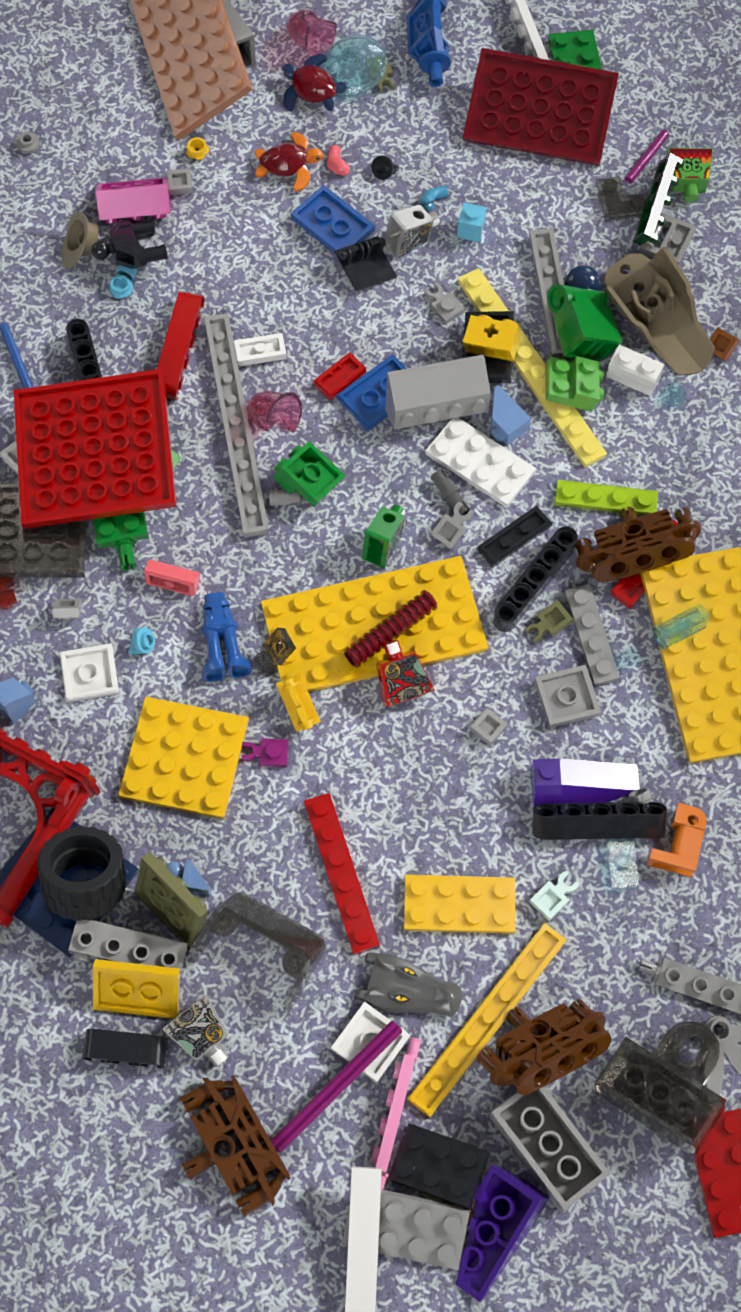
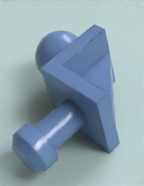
[167,859,211,897]

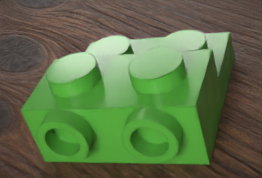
[546,356,604,412]

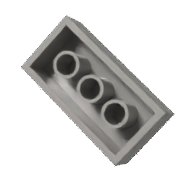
[489,1087,611,1213]

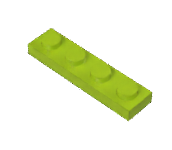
[555,480,658,516]

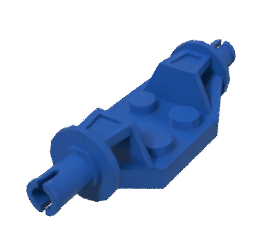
[406,0,451,87]

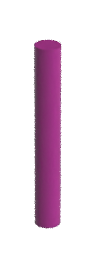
[624,130,669,184]

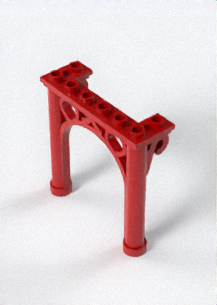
[0,728,101,929]

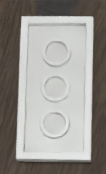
[425,418,536,508]

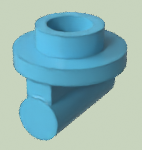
[128,627,155,655]

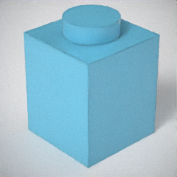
[457,202,487,242]

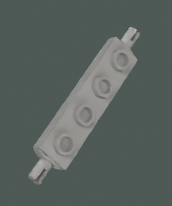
[639,958,741,1014]

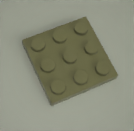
[134,851,208,952]

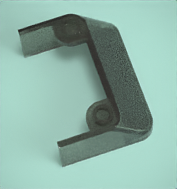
[189,892,326,1015]

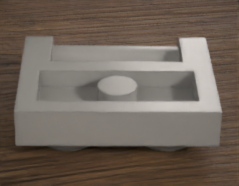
[638,213,697,265]

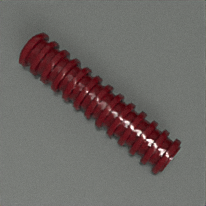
[344,590,437,668]

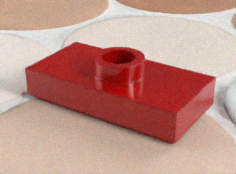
[313,352,366,401]

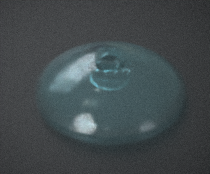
[320,35,387,97]

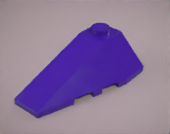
[456,1164,550,1302]

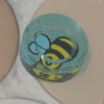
[661,383,686,408]

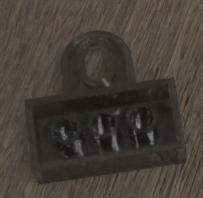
[595,1021,727,1157]

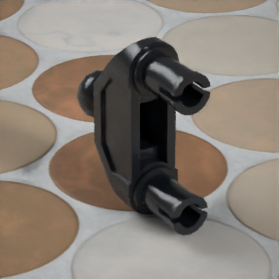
[91,219,168,269]

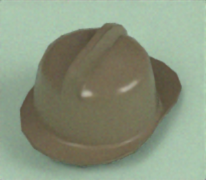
[61,211,99,269]

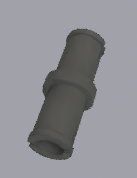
[430,469,470,516]

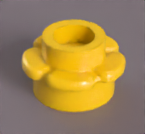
[186,137,209,160]

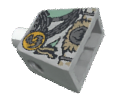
[385,205,440,260]
[162,994,229,1067]

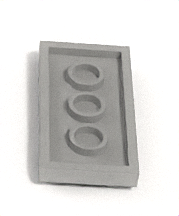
[342,1189,470,1270]

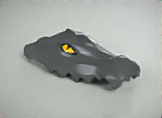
[354,953,462,1017]

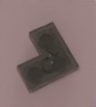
[596,176,648,222]

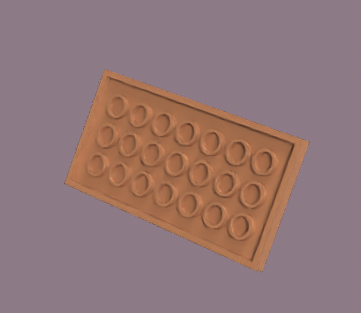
[130,0,253,139]

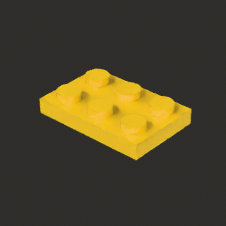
[93,959,180,1019]

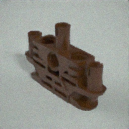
[576,507,701,583]
[477,999,612,1095]
[179,1076,291,1218]

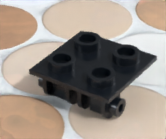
[334,236,397,292]

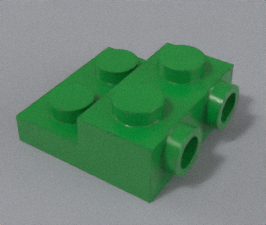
[273,441,346,507]

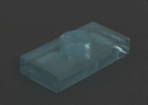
[605,839,640,890]

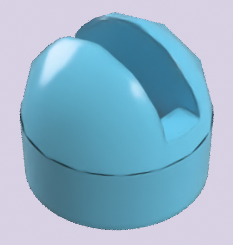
[116,265,137,282]

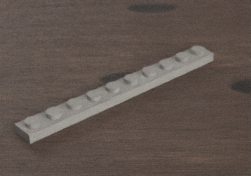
[204,313,269,538]

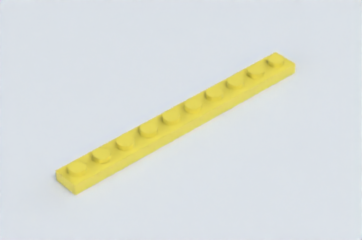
[458,268,607,468]

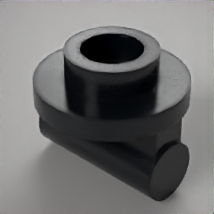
[371,155,399,180]

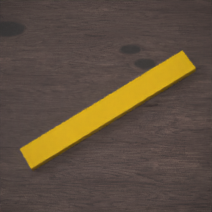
[407,923,567,1118]

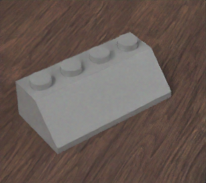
[385,355,491,430]

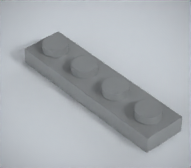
[564,584,620,686]

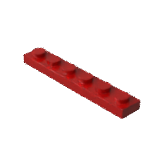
[304,793,380,955]

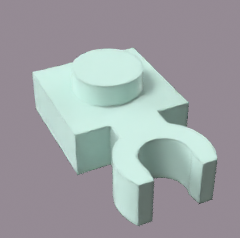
[529,871,579,921]

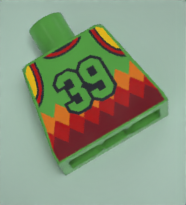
[666,148,713,203]

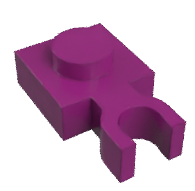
[242,738,289,767]

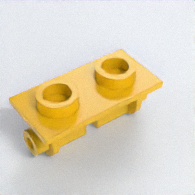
[276,673,321,732]

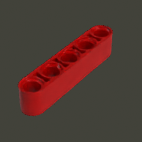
[157,291,205,400]

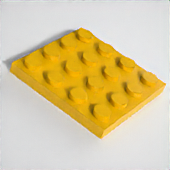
[118,696,249,819]

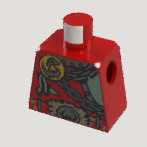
[376,640,435,707]

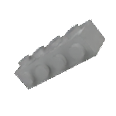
[68,920,188,972]

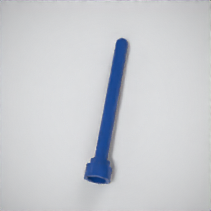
[0,323,33,389]

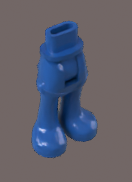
[201,592,252,682]

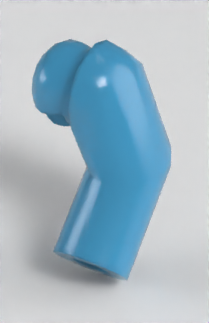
[419,185,448,211]

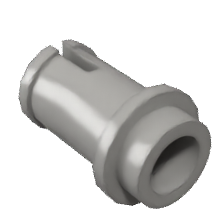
[269,488,300,508]

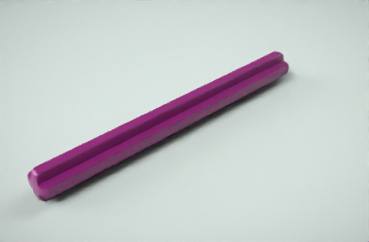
[271,1021,402,1152]

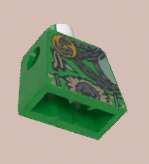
[362,505,405,569]

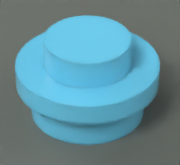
[109,275,133,299]

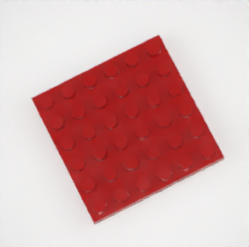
[13,369,177,529]

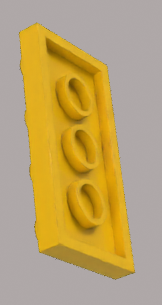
[404,874,515,934]

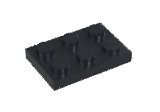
[388,1123,490,1210]

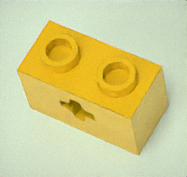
[463,315,521,361]

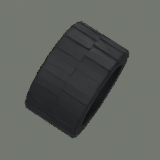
[37,826,126,921]

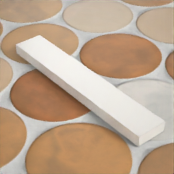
[345,1166,382,1312]

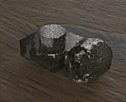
[254,627,296,677]

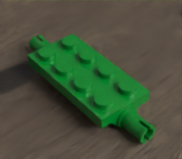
[93,512,149,571]

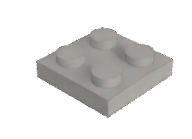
[534,665,601,728]

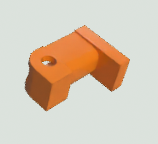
[646,803,707,877]

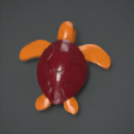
[254,132,324,192]

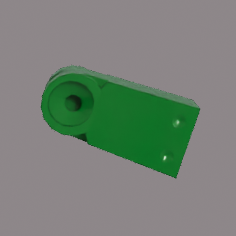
[547,284,623,361]

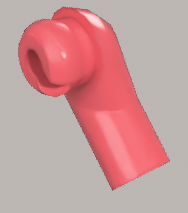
[327,145,350,176]

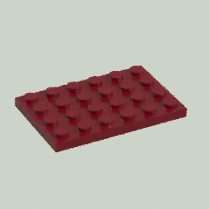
[463,48,619,166]

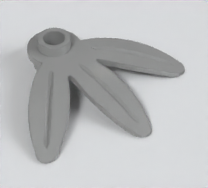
[703,1015,741,1100]

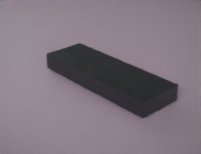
[477,505,553,568]

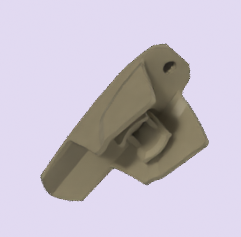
[604,247,715,375]

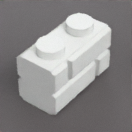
[606,345,665,396]

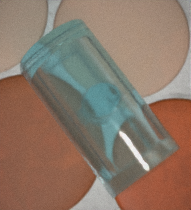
[652,604,710,649]

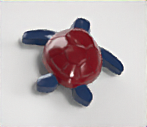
[282,54,347,111]

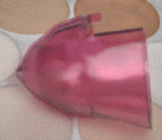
[285,10,337,56]
[247,390,302,432]

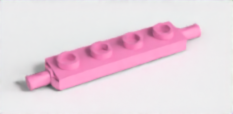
[371,1037,422,1190]

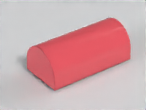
[144,559,200,596]

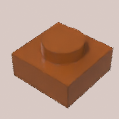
[710,327,740,362]

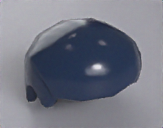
[564,265,601,291]

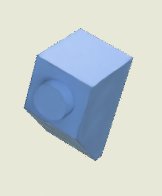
[491,385,531,446]
[0,677,36,725]

